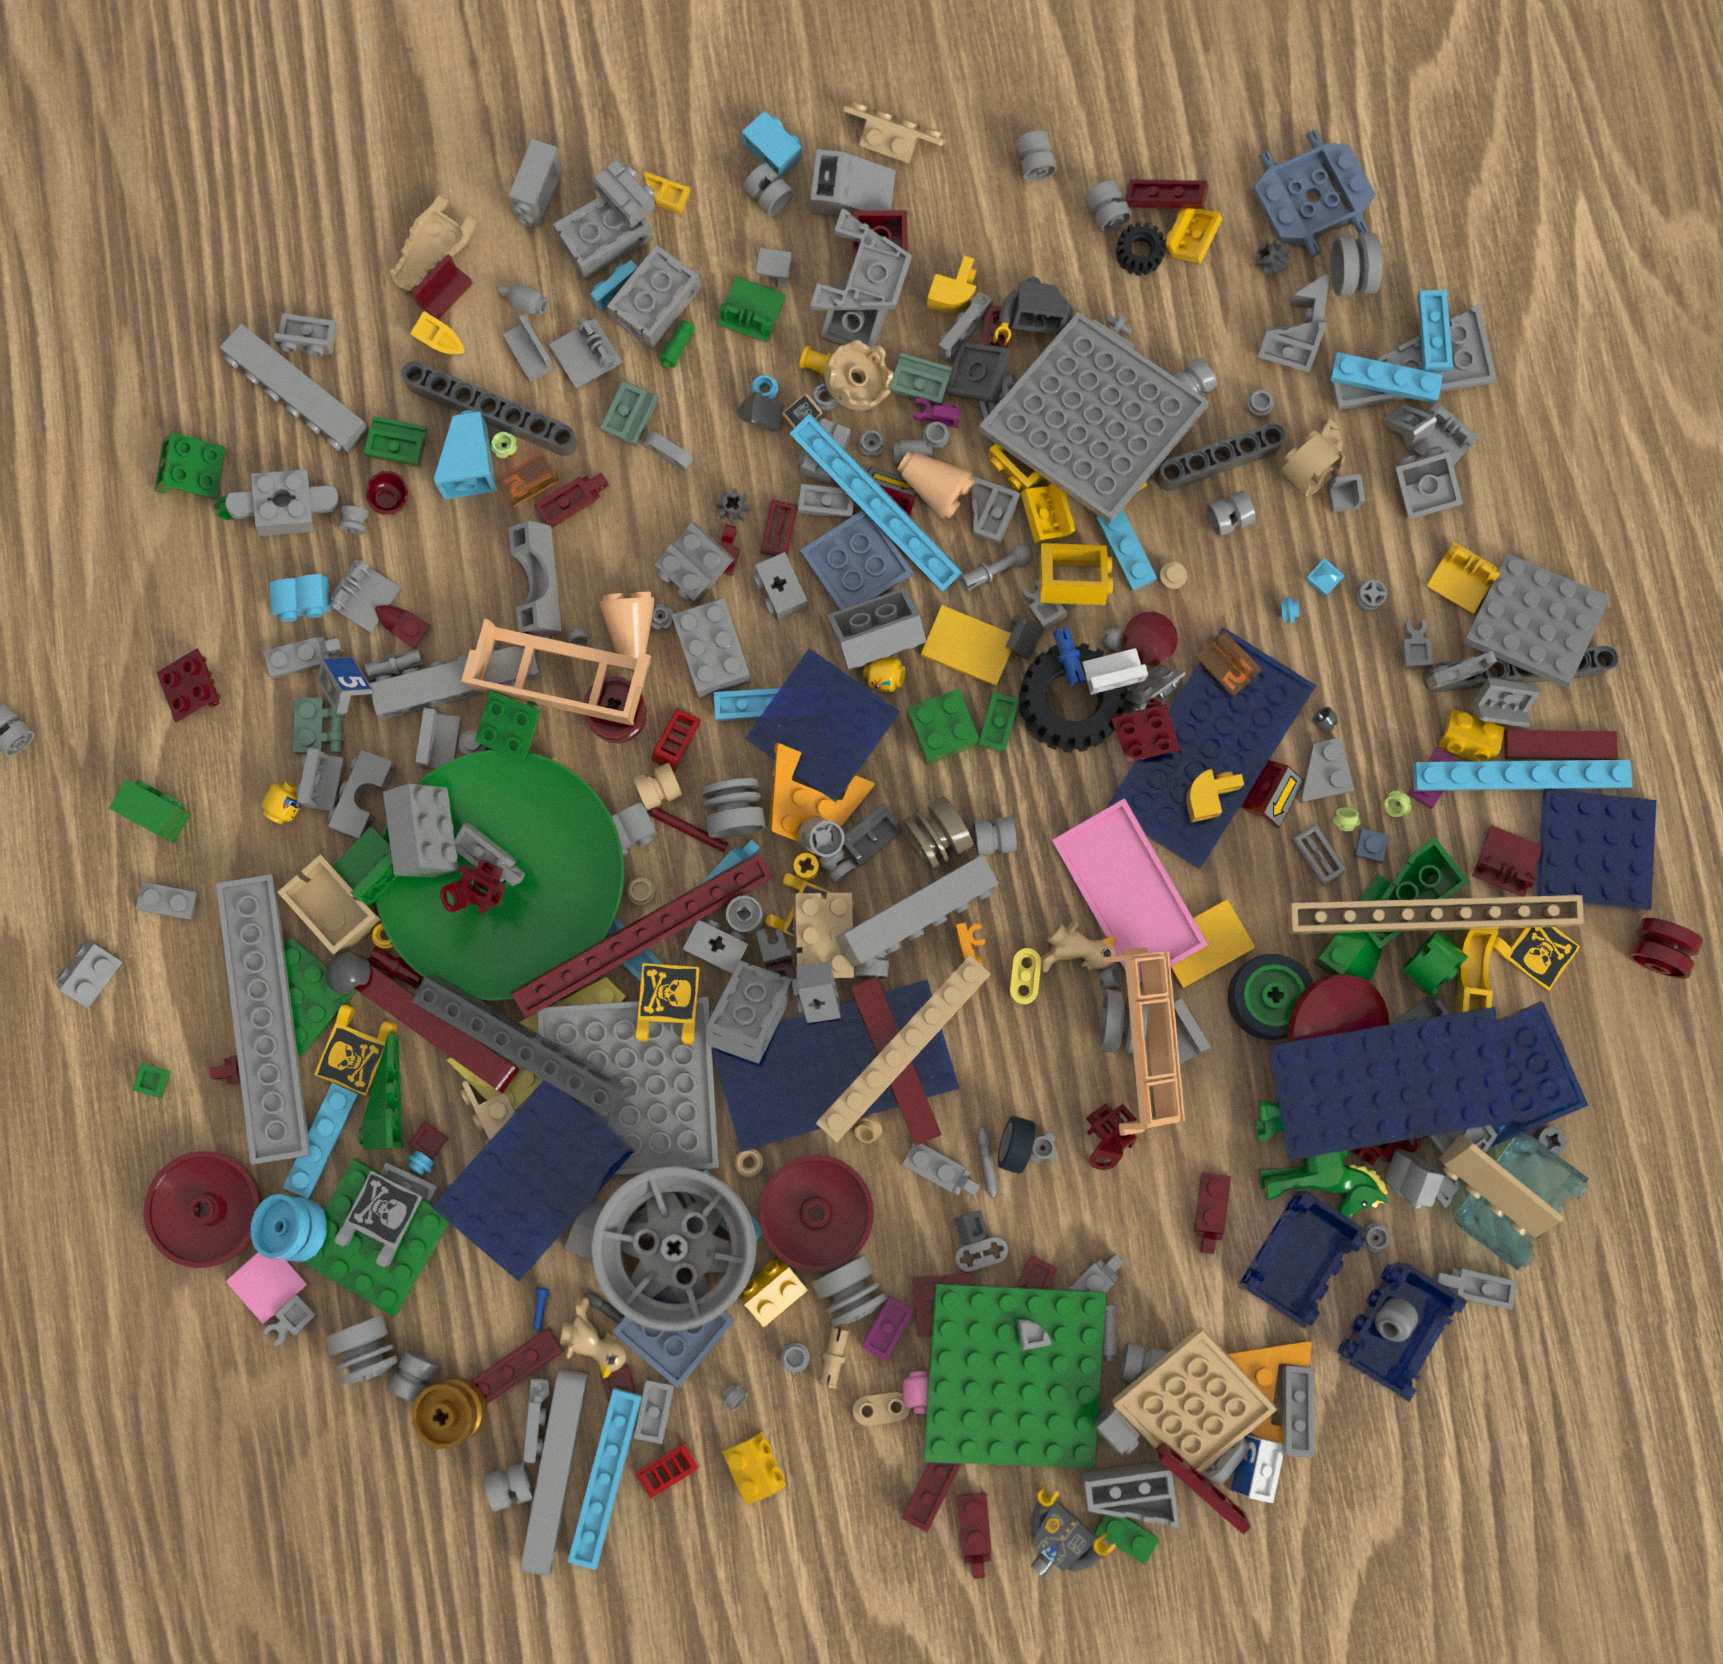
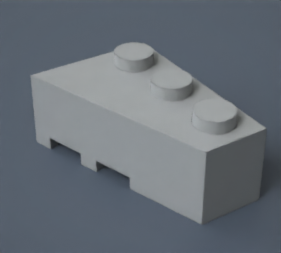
[1080,1461,1179,1528]

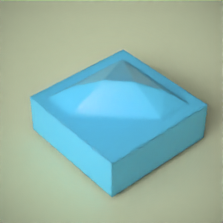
[1305,558,1345,597]

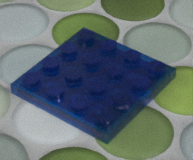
[745,648,900,803]
[1537,789,1657,911]
[1436,1001,1588,1148]

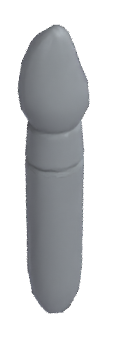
[977,1127,997,1197]

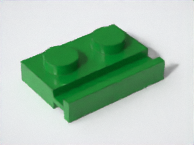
[364,416,428,467]

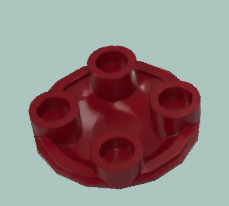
[1123,612,1178,665]

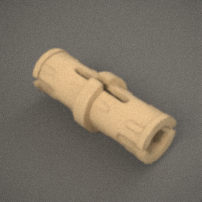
[819,1327,850,1389]

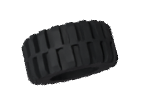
[1019,643,1127,753]

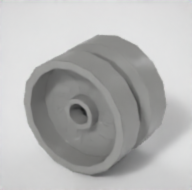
[1330,233,1382,296]
[1099,989,1148,1055]

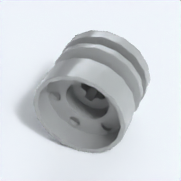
[701,778,766,838]
[811,1254,887,1327]
[324,1316,399,1385]

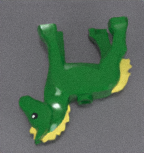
[1254,1097,1390,1219]

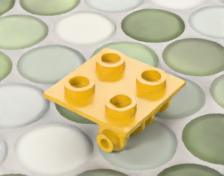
[1426,541,1500,614]

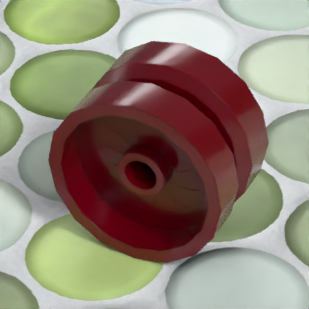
[584,676,647,744]
[1628,917,1703,979]

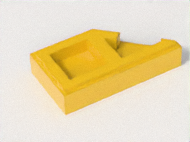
[643,171,691,215]

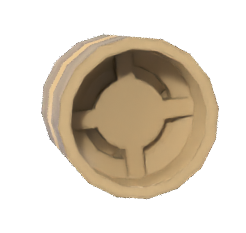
[633,763,683,811]

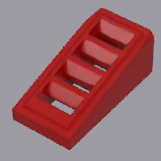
[651,708,701,772]
[635,1442,700,1499]

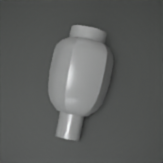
[499,285,548,315]

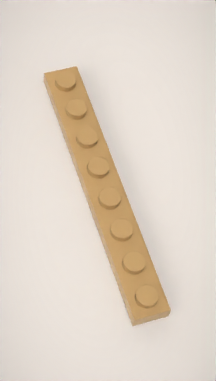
[816,955,991,1143]

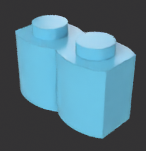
[269,574,331,622]

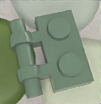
[293,698,345,754]

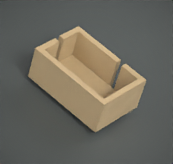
[278,854,381,956]
[793,893,854,979]

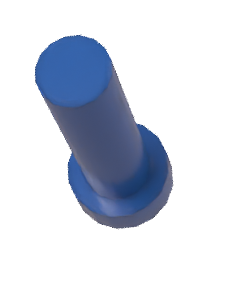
[532,1288,550,1330]

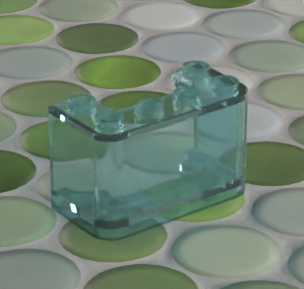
[1454,1130,1589,1271]

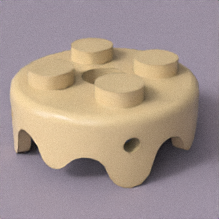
[824,340,893,411]

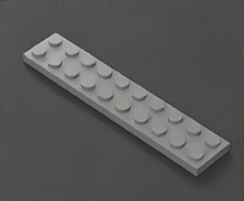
[216,874,311,1165]

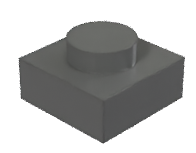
[954,1210,989,1246]

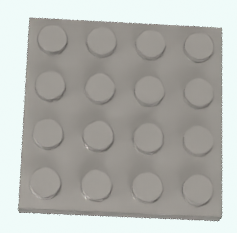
[1464,553,1610,689]

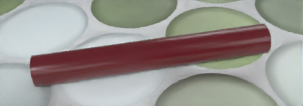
[649,807,729,853]

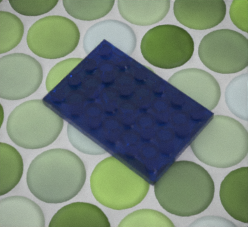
[432,1080,634,1282]

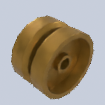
[412,1377,487,1449]

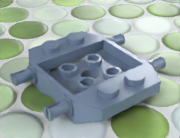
[1253,130,1376,257]

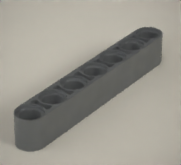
[401,361,577,456]
[1424,646,1619,692]

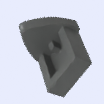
[737,391,784,432]
[1005,615,1043,660]

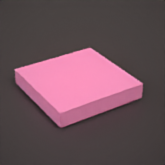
[226,1252,309,1324]

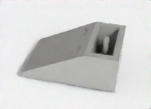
[810,149,896,217]

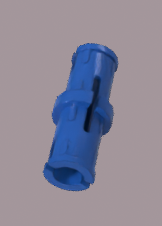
[1052,627,1086,686]

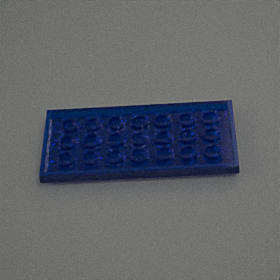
[1106,627,1316,869]
[712,980,959,1152]
[1268,1007,1515,1160]

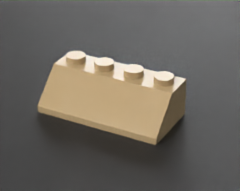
[1439,1133,1564,1238]

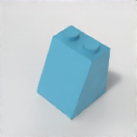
[434,410,498,500]

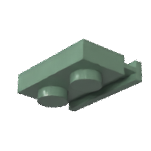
[889,353,952,405]
[600,381,659,447]

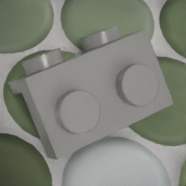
[273,313,338,357]
[1473,678,1540,727]
[296,748,345,812]
[56,939,122,1008]

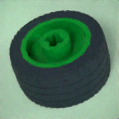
[1227,954,1313,1040]

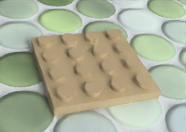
[1112,1326,1277,1473]

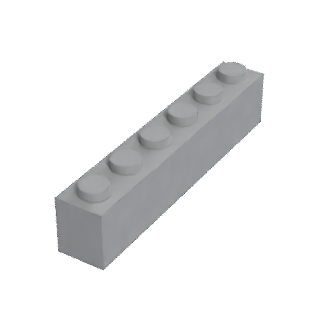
[220,324,369,455]
[369,644,542,721]
[836,855,999,968]

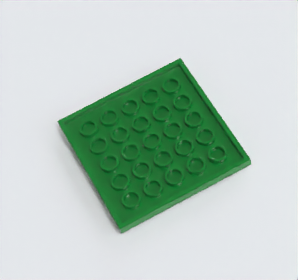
[922,1283,1106,1468]

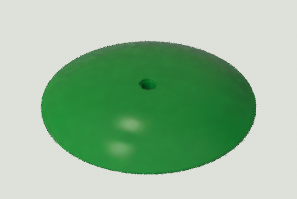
[375,750,624,1001]

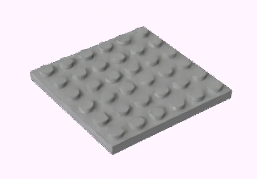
[979,312,1210,524]
[537,996,719,1179]

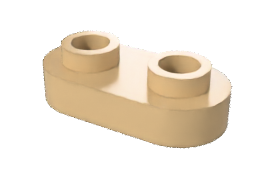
[853,1391,910,1426]

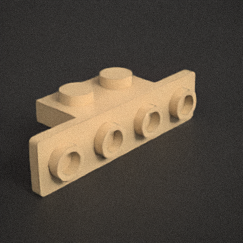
[842,101,947,163]
[460,1080,531,1185]

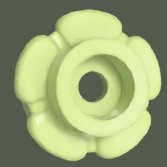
[490,432,517,458]
[1384,791,1411,817]
[1333,807,1361,831]

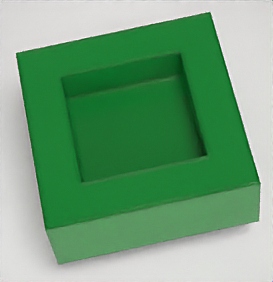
[132,1063,171,1098]

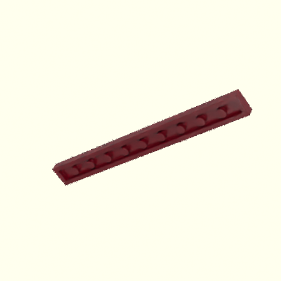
[510,852,772,1019]
[901,1255,1058,1533]

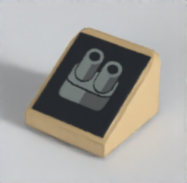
[782,393,823,429]

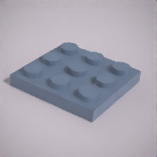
[800,510,914,610]
[613,1272,735,1388]

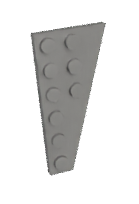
[1331,304,1497,411]

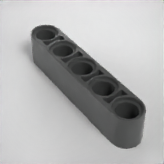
[1156,423,1286,491]

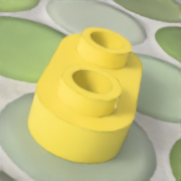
[1009,948,1041,1005]

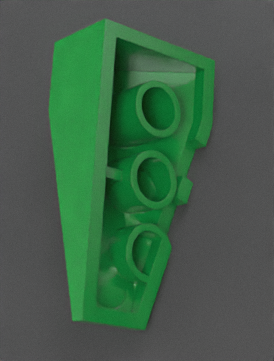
[1313,874,1391,982]
[358,1033,403,1151]

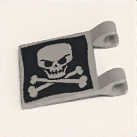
[335,1171,423,1267]

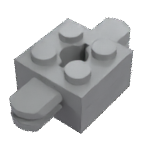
[226,469,339,536]

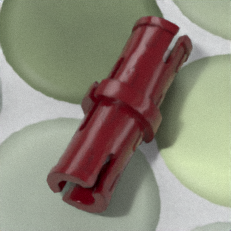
[367,946,424,989]

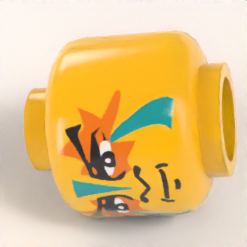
[863,657,906,693]

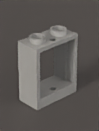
[509,139,563,227]

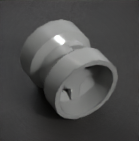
[818,849,856,884]

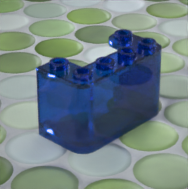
[1238,1191,1366,1329]
[1337,1262,1468,1402]

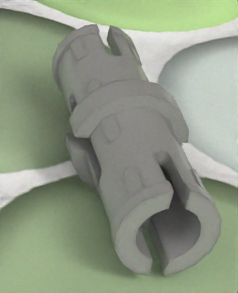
[365,648,424,681]

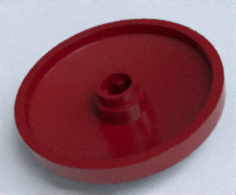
[1287,974,1390,1088]
[144,1151,262,1268]
[759,1155,874,1271]

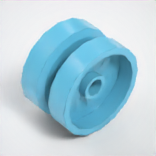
[251,1194,327,1262]

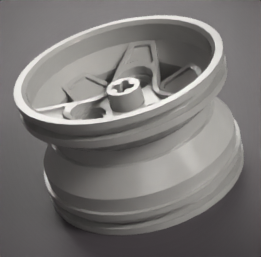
[592,1167,757,1331]

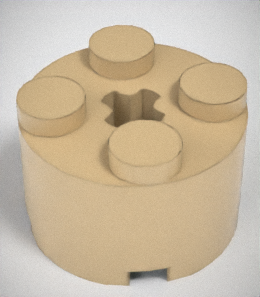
[1281,431,1345,497]

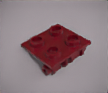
[157,648,221,722]
[1111,698,1181,763]
[1472,825,1544,897]

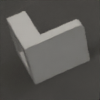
[756,247,792,288]
[1327,474,1365,513]

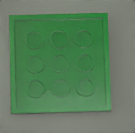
[302,1158,454,1317]

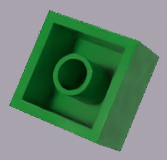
[906,689,979,765]
[109,779,191,843]

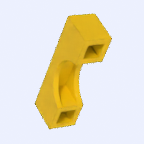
[1454,929,1498,1021]

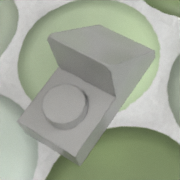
[1290,274,1330,323]
[1383,404,1437,451]

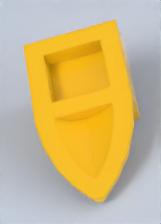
[409,311,464,354]

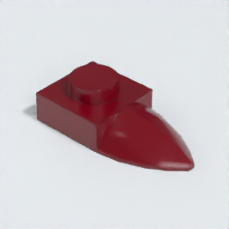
[375,605,430,649]

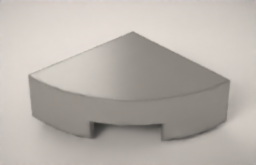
[1017,1319,1051,1350]

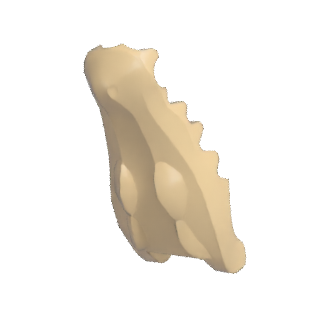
[390,194,477,291]

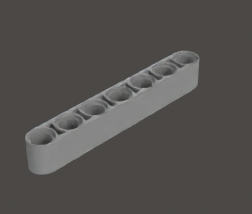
[521,1368,589,1577]

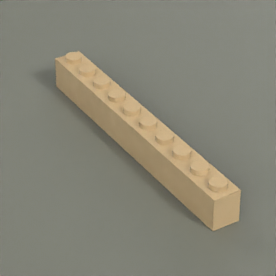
[1288,895,1584,934]

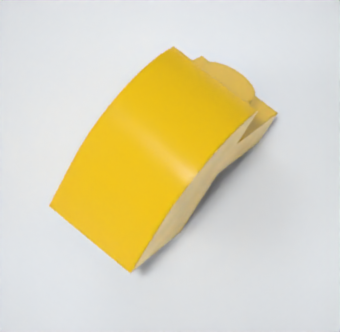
[927,256,977,314]
[1186,769,1244,822]

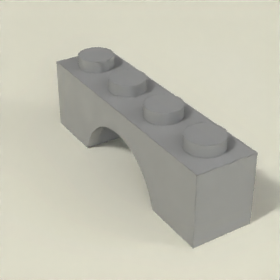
[508,520,562,637]

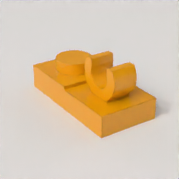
[955,922,985,966]

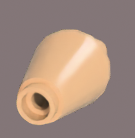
[897,451,975,519]
[600,592,655,658]

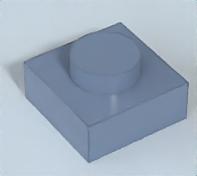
[1354,828,1389,863]

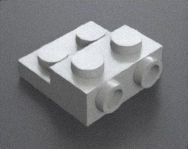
[1394,446,1463,519]
[654,522,734,601]

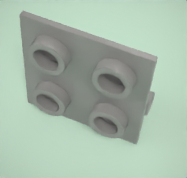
[549,317,623,389]
[1403,402,1479,466]
[330,559,401,633]
[1125,666,1186,712]

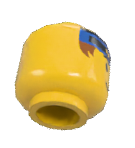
[261,781,302,824]

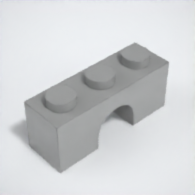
[328,750,397,840]

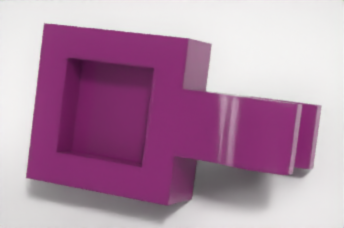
[913,398,961,428]

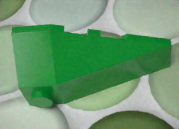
[1366,837,1470,949]

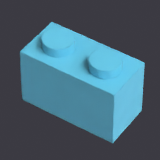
[742,111,802,179]

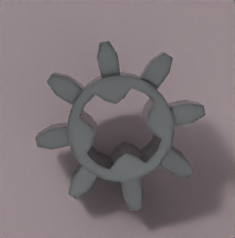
[1256,239,1290,276]
[716,488,750,525]

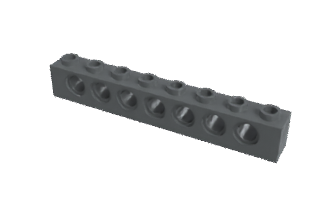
[412,975,629,1117]

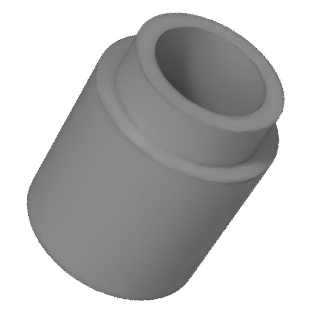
[893,439,932,465]

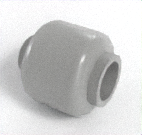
[1375,1298,1418,1342]

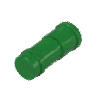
[658,320,695,369]

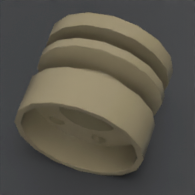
[903,796,974,871]

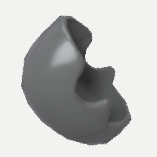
[325,952,371,994]

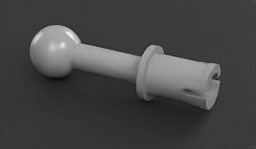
[959,544,1032,592]

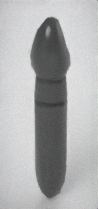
[584,1292,625,1324]

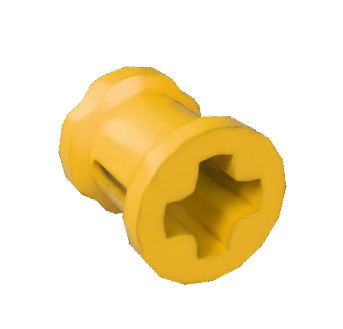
[799,345,832,377]
[793,853,819,881]

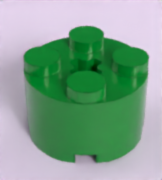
[1400,931,1468,998]

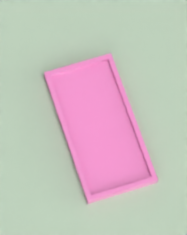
[1052,799,1209,984]

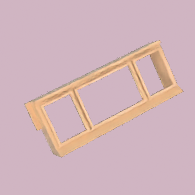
[461,619,651,725]
[1103,947,1185,1135]

